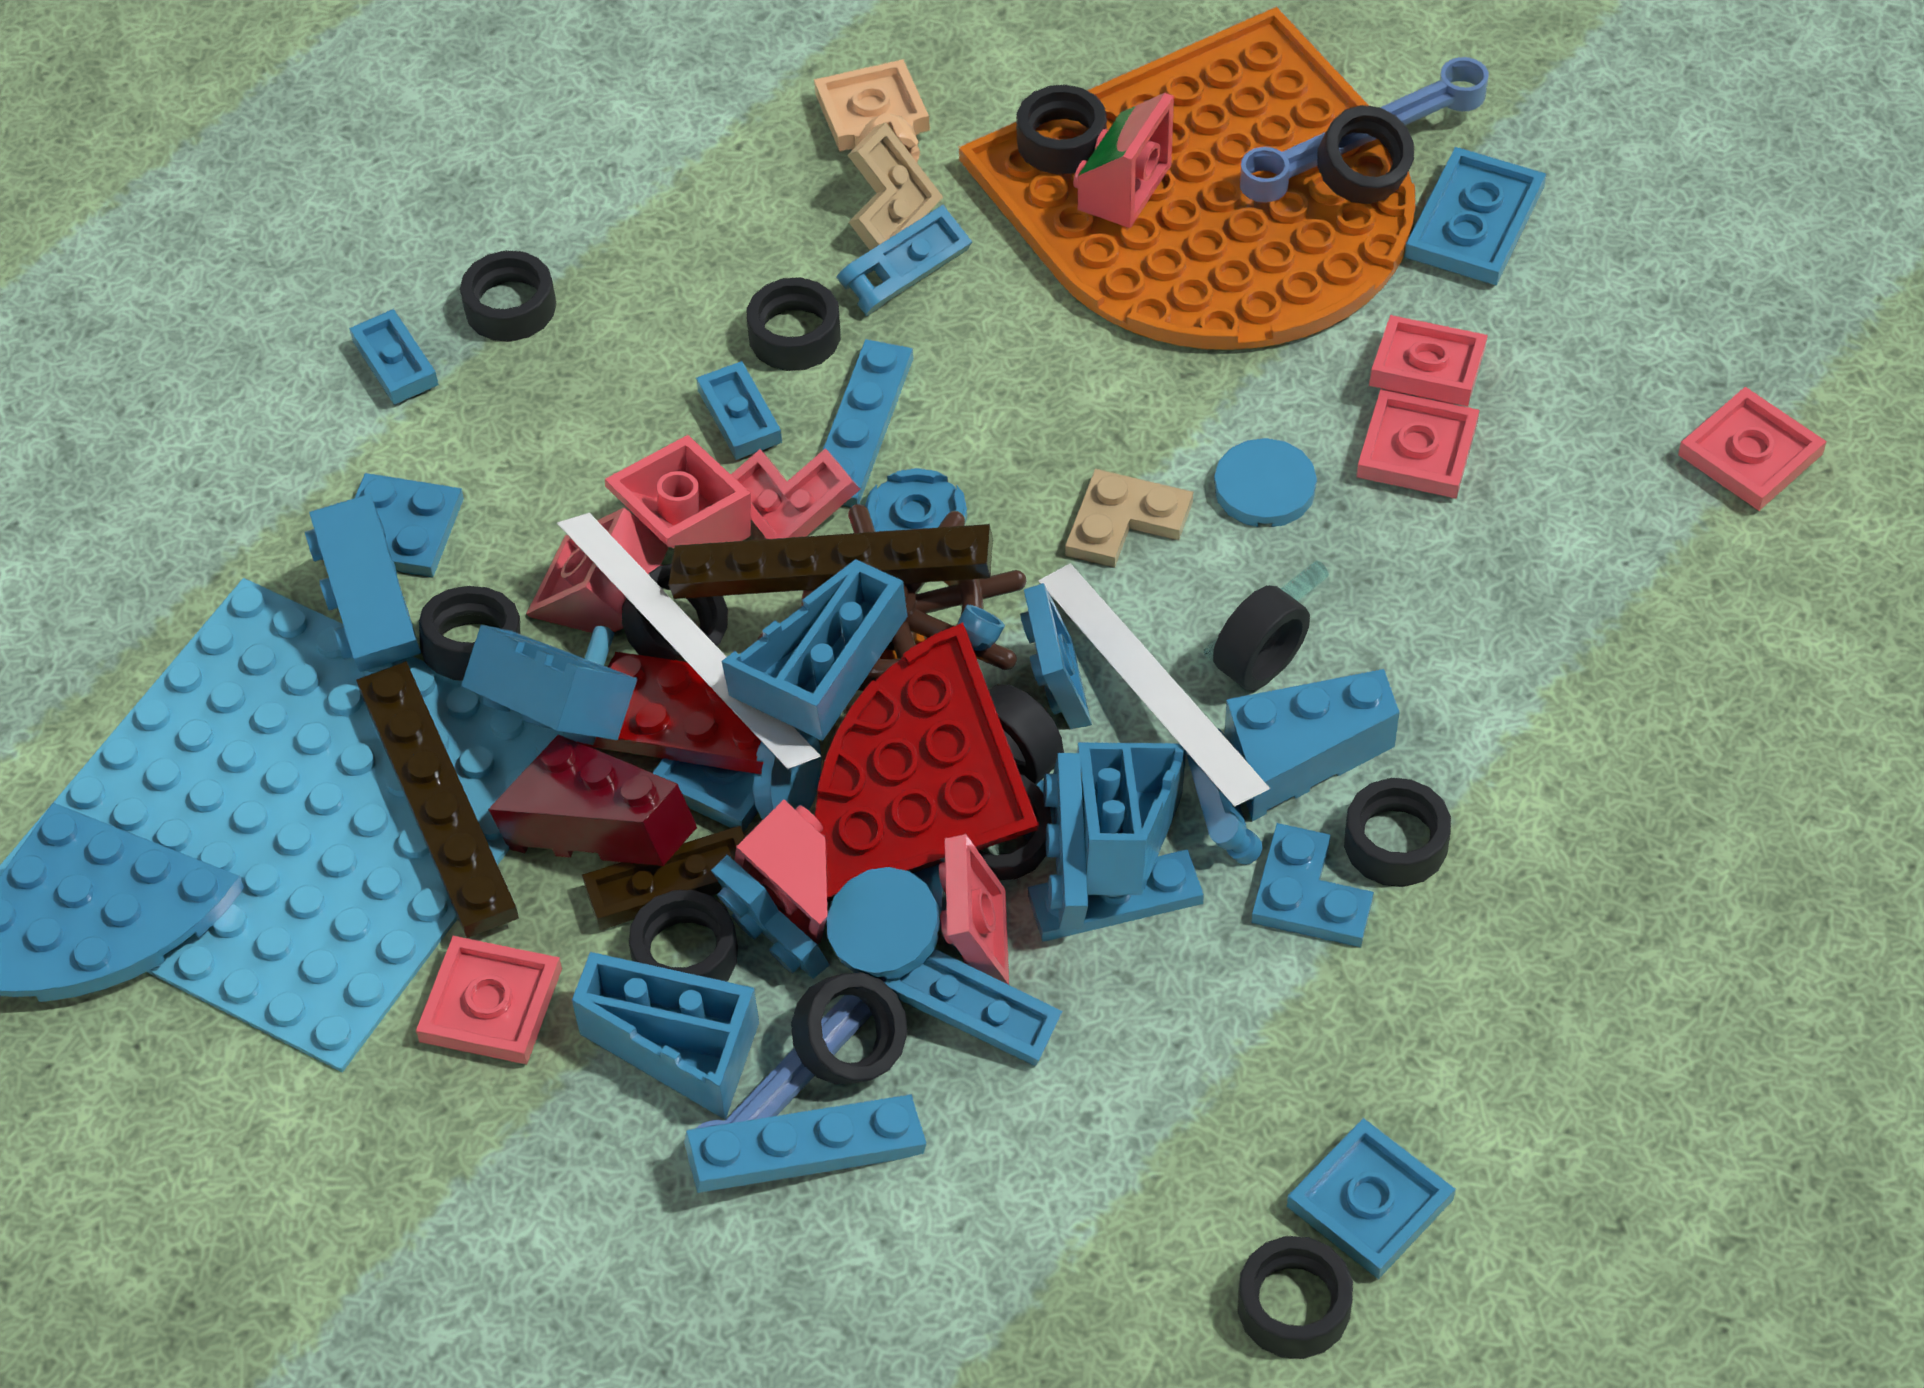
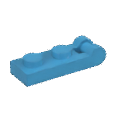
[836,205,972,316]
[1186,728,1263,865]

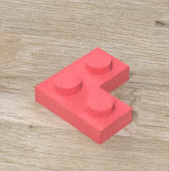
[731,448,861,539]

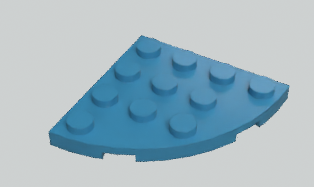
[0,802,244,1002]

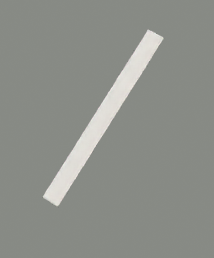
[557,513,821,769]
[1038,563,1270,807]

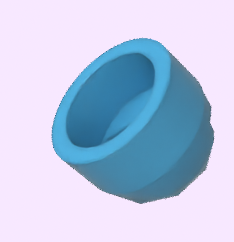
[958,605,1005,651]

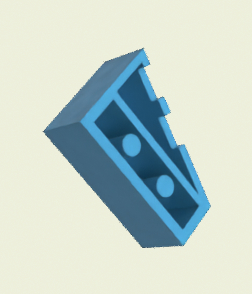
[305,494,421,672]
[721,559,908,741]
[461,625,637,745]
[1224,669,1399,821]
[1077,742,1186,897]
[572,952,759,1120]

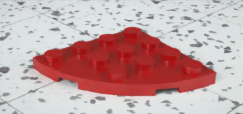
[815,623,1039,903]

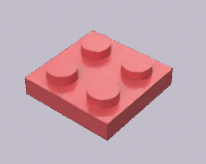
[1369,315,1488,406]
[1678,387,1827,511]
[1356,389,1480,499]
[939,834,1009,985]
[416,936,562,1065]

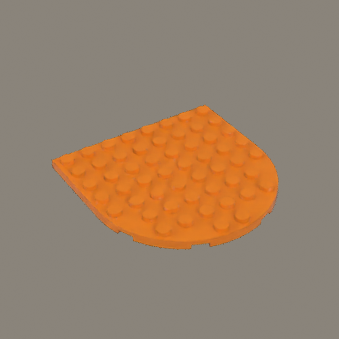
[959,7,1415,350]

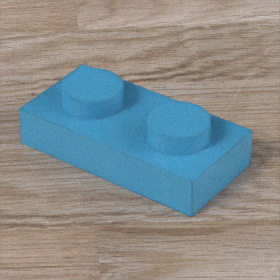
[349,309,439,405]
[696,361,782,460]

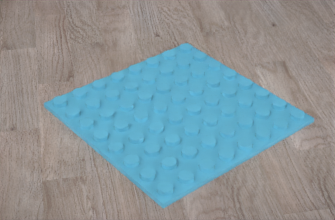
[0,578,577,1073]

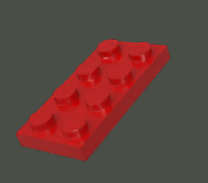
[577,651,764,775]

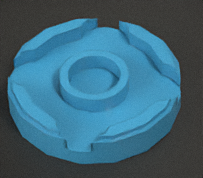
[1214,438,1317,527]
[865,468,967,532]
[752,727,822,820]
[827,867,940,979]

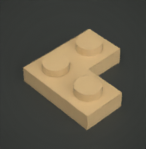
[847,122,943,250]
[1065,469,1193,568]

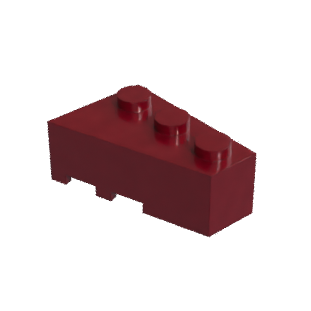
[488,734,698,866]

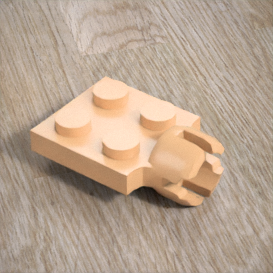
[814,59,930,162]

